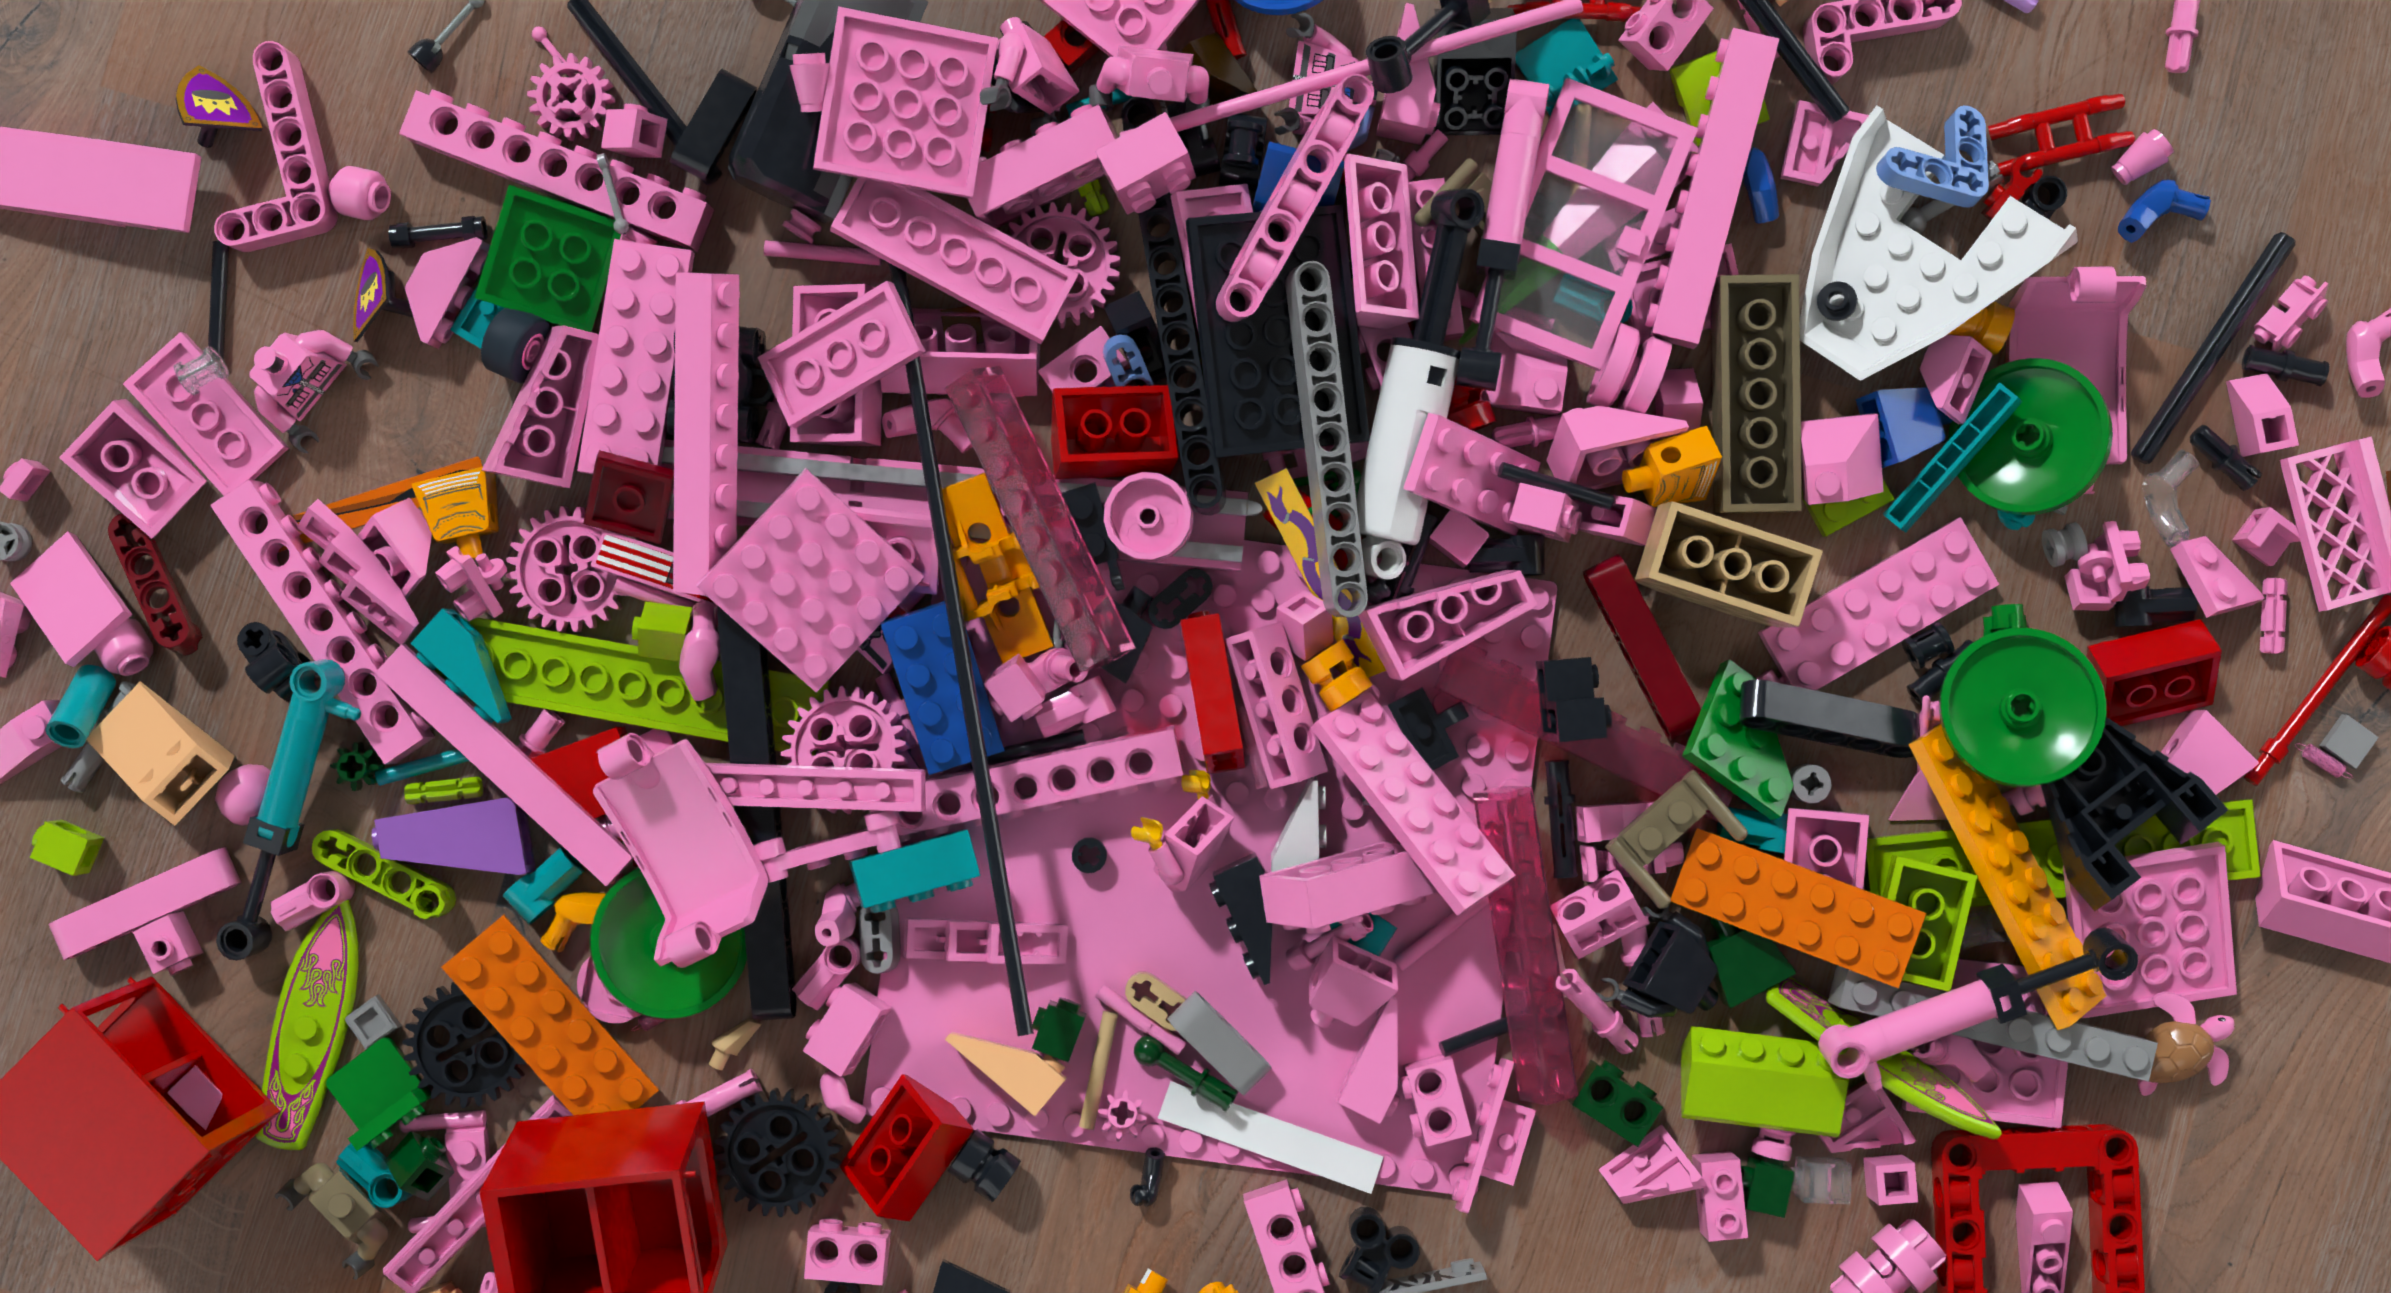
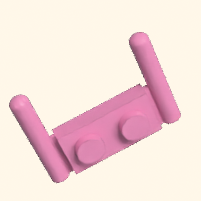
[399,1110,490,1234]

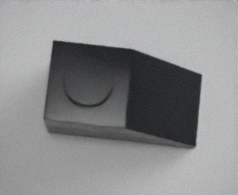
[1104,291,1166,386]

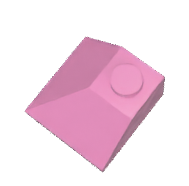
[1481,330,1567,416]
[1801,413,1884,505]
[358,498,432,599]

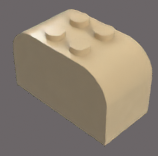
[1634,501,1823,628]

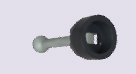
[407,0,484,74]

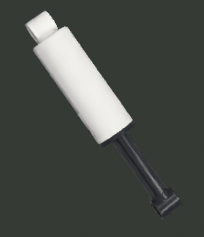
[1356,189,1485,579]

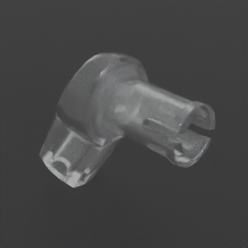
[2142,449,2200,547]

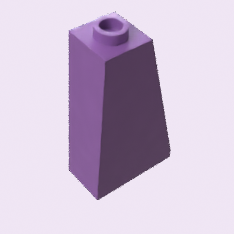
[372,797,536,875]

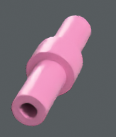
[1403,129,1449,182]
[875,673,919,750]

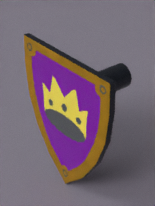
[175,65,263,148]
[353,248,413,342]

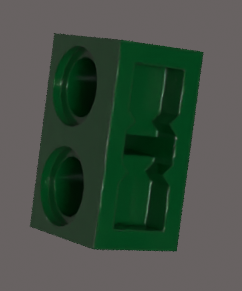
[1566,1060,1663,1147]

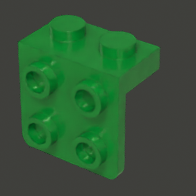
[326,1037,431,1151]

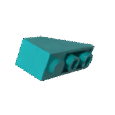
[410,608,512,724]

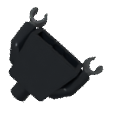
[1596,900,1719,1018]

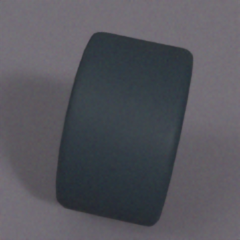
[481,308,551,384]

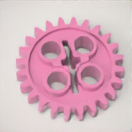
[1009,202,1120,329]
[506,506,628,632]
[781,686,910,815]

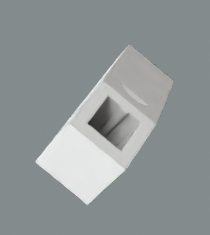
[1271,776,1327,872]

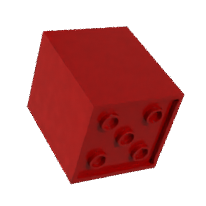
[0,976,280,1261]
[479,1101,728,1293]

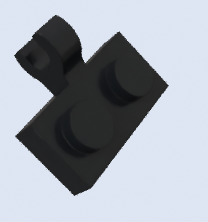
[1388,687,1469,770]

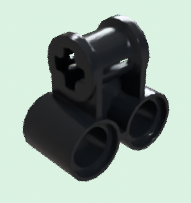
[1219,114,1268,191]
[237,622,320,702]
[1339,1206,1420,1293]

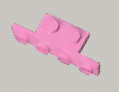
[1452,1058,1536,1214]

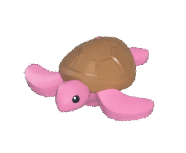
[2138,991,2234,1096]

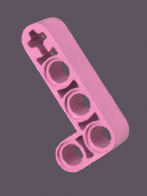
[1803,0,1962,84]

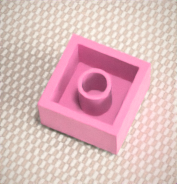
[1095,112,1196,215]

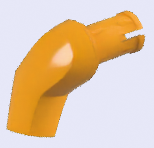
[540,892,606,952]

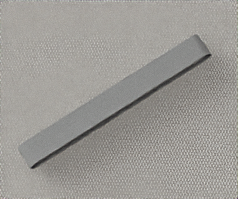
[1285,261,1368,617]

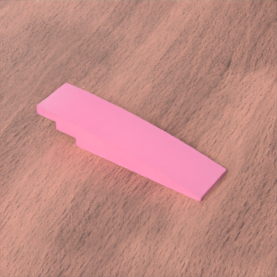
[0,127,201,233]

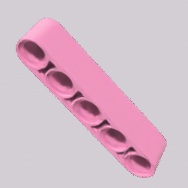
[48,847,241,960]

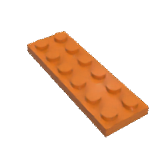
[1671,828,1927,989]
[441,914,659,1115]

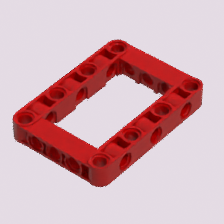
[1931,1124,2145,1293]

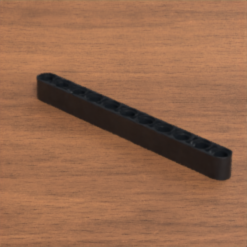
[1121,97,1226,515]
[717,606,797,1021]

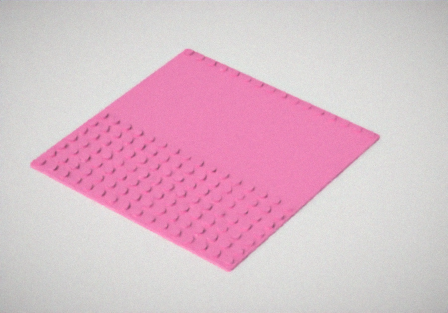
[863,540,1557,1195]

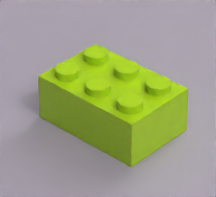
[1882,855,1978,992]

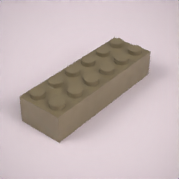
[1711,274,1802,514]

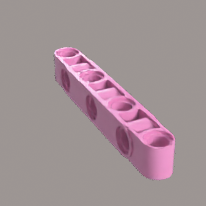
[1216,74,1374,322]

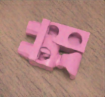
[1574,801,1685,882]

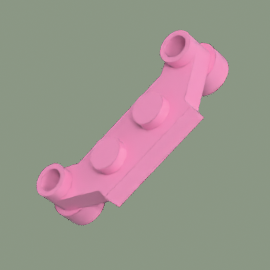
[754,810,901,883]

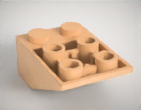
[87,681,235,826]

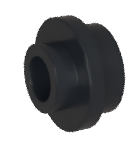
[1817,281,1858,321]

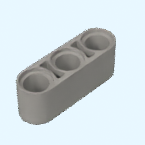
[1167,991,1272,1095]

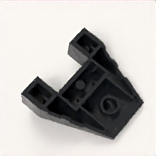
[2041,717,2228,911]

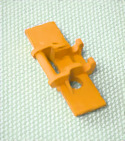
[942,473,1054,664]

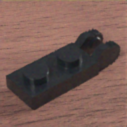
[1057,482,1125,599]

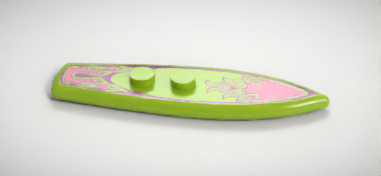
[256,899,359,1150]
[1766,977,2001,1139]

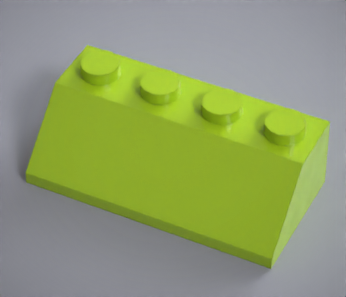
[1681,1026,1849,1137]

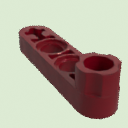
[108,513,203,656]

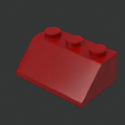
[1051,385,1178,479]
[2086,619,2222,727]
[840,1074,974,1222]

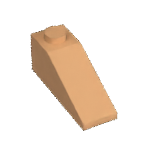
[945,1032,1067,1116]

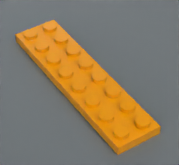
[1908,724,2107,1030]

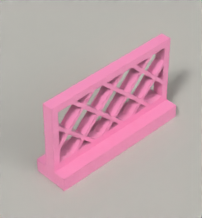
[2280,436,2391,612]

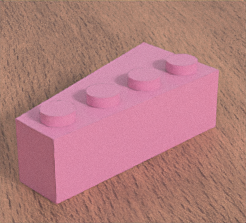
[481,325,599,488]
[1358,570,1538,681]

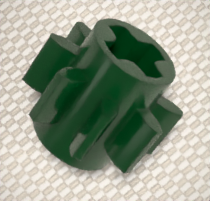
[330,742,385,791]

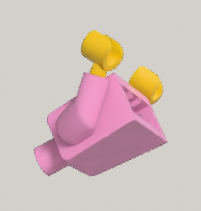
[1131,770,1234,892]

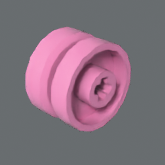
[1587,322,1672,414]
[1103,472,1195,561]

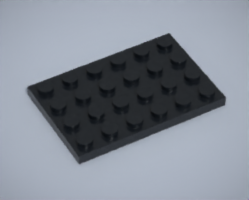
[1186,204,1370,458]

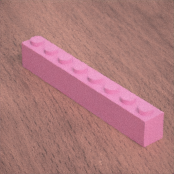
[1645,28,1779,349]
[673,272,740,596]

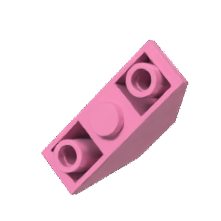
[405,237,490,349]

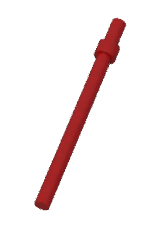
[2244,594,2391,786]

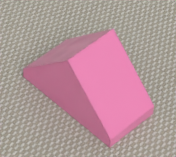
[1655,368,1703,431]

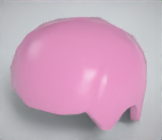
[215,764,270,826]

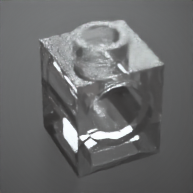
[1791,1156,1852,1204]

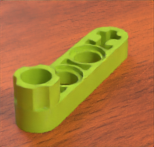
[312,829,456,920]

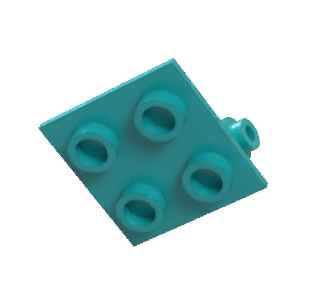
[1516,19,1618,116]

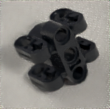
[667,326,775,444]

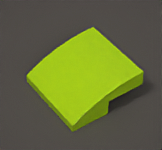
[1669,51,1770,146]

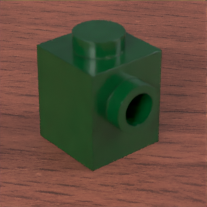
[1032,997,1087,1062]
[385,1131,454,1202]
[1741,1155,1795,1218]

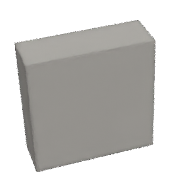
[2319,714,2379,769]
[345,994,402,1050]

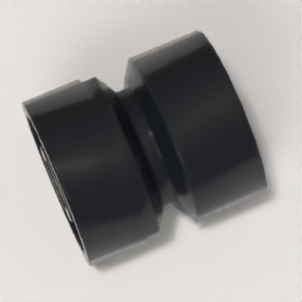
[947,1129,1021,1203]

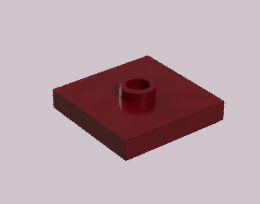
[583,450,674,544]

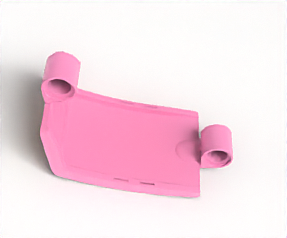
[2005,266,2147,494]
[593,733,768,968]

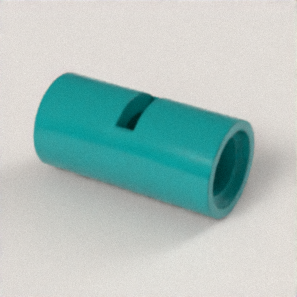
[45,665,116,748]

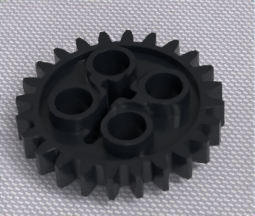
[402,982,527,1108]
[714,1088,843,1217]

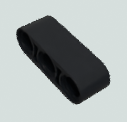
[670,68,757,182]

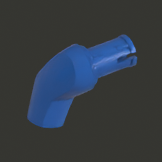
[1743,147,1779,224]
[2118,180,2211,243]

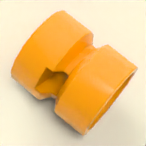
[1947,302,2015,356]
[1301,639,1373,712]

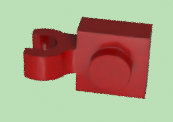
[1981,156,2043,221]

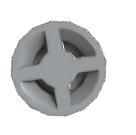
[0,522,32,562]
[2042,522,2088,567]
[1789,764,1832,803]

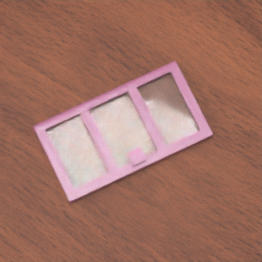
[1469,78,1698,371]

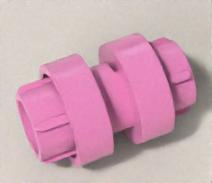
[1830,1219,1946,1293]

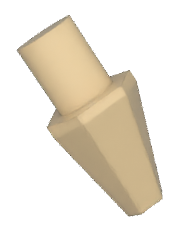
[709,1019,762,1070]

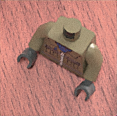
[275,1163,391,1280]

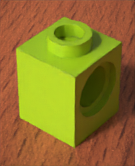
[30,820,104,876]

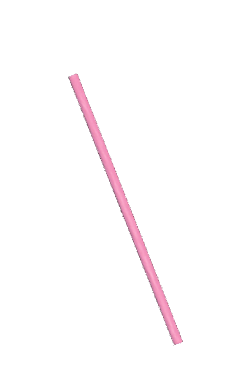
[1120,0,1584,137]

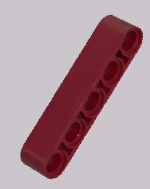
[1583,554,1701,740]

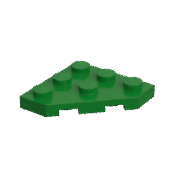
[1682,659,1794,820]

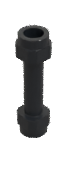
[388,216,488,249]

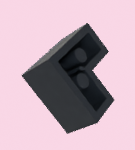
[1536,657,1612,742]

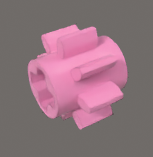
[1098,1090,1146,1142]

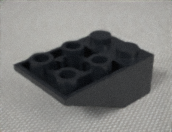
[1434,8,1517,136]
[1209,852,1272,985]

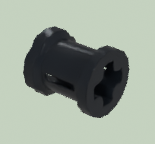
[1902,622,1955,670]

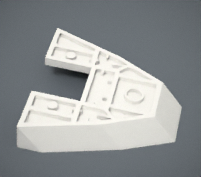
[1800,105,2078,381]

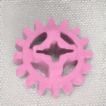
[527,53,615,141]

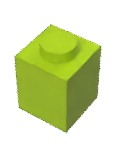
[632,601,693,661]

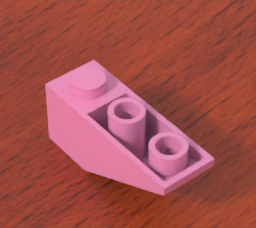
[2016,1181,2073,1293]

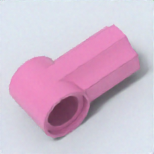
[1035,675,1116,738]
[270,870,355,932]
[792,935,861,1011]

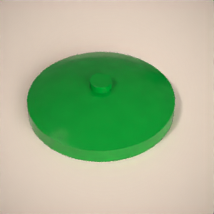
[1948,358,2113,515]
[1939,628,2106,787]
[590,868,747,1019]

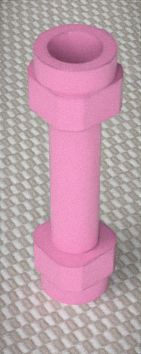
[1286,913,1374,971]

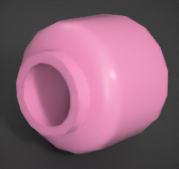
[328,166,391,220]
[94,618,153,676]

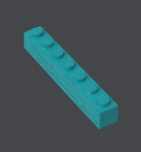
[1883,382,2023,533]

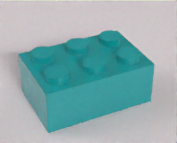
[849,830,980,913]

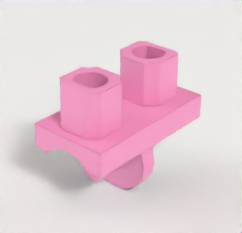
[2078,521,2150,602]
[435,546,507,622]

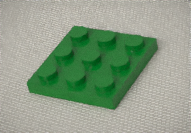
[474,185,621,332]

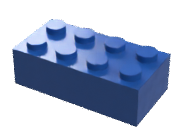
[880,601,1005,775]

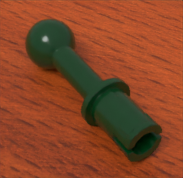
[1133,1035,1239,1113]

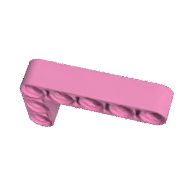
[214,41,338,252]

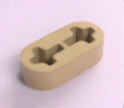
[1125,972,1187,1031]

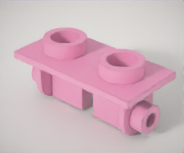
[2252,276,2328,352]

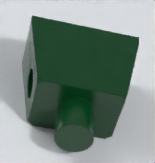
[1707,916,1796,1008]

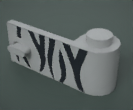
[1378,1258,1487,1293]

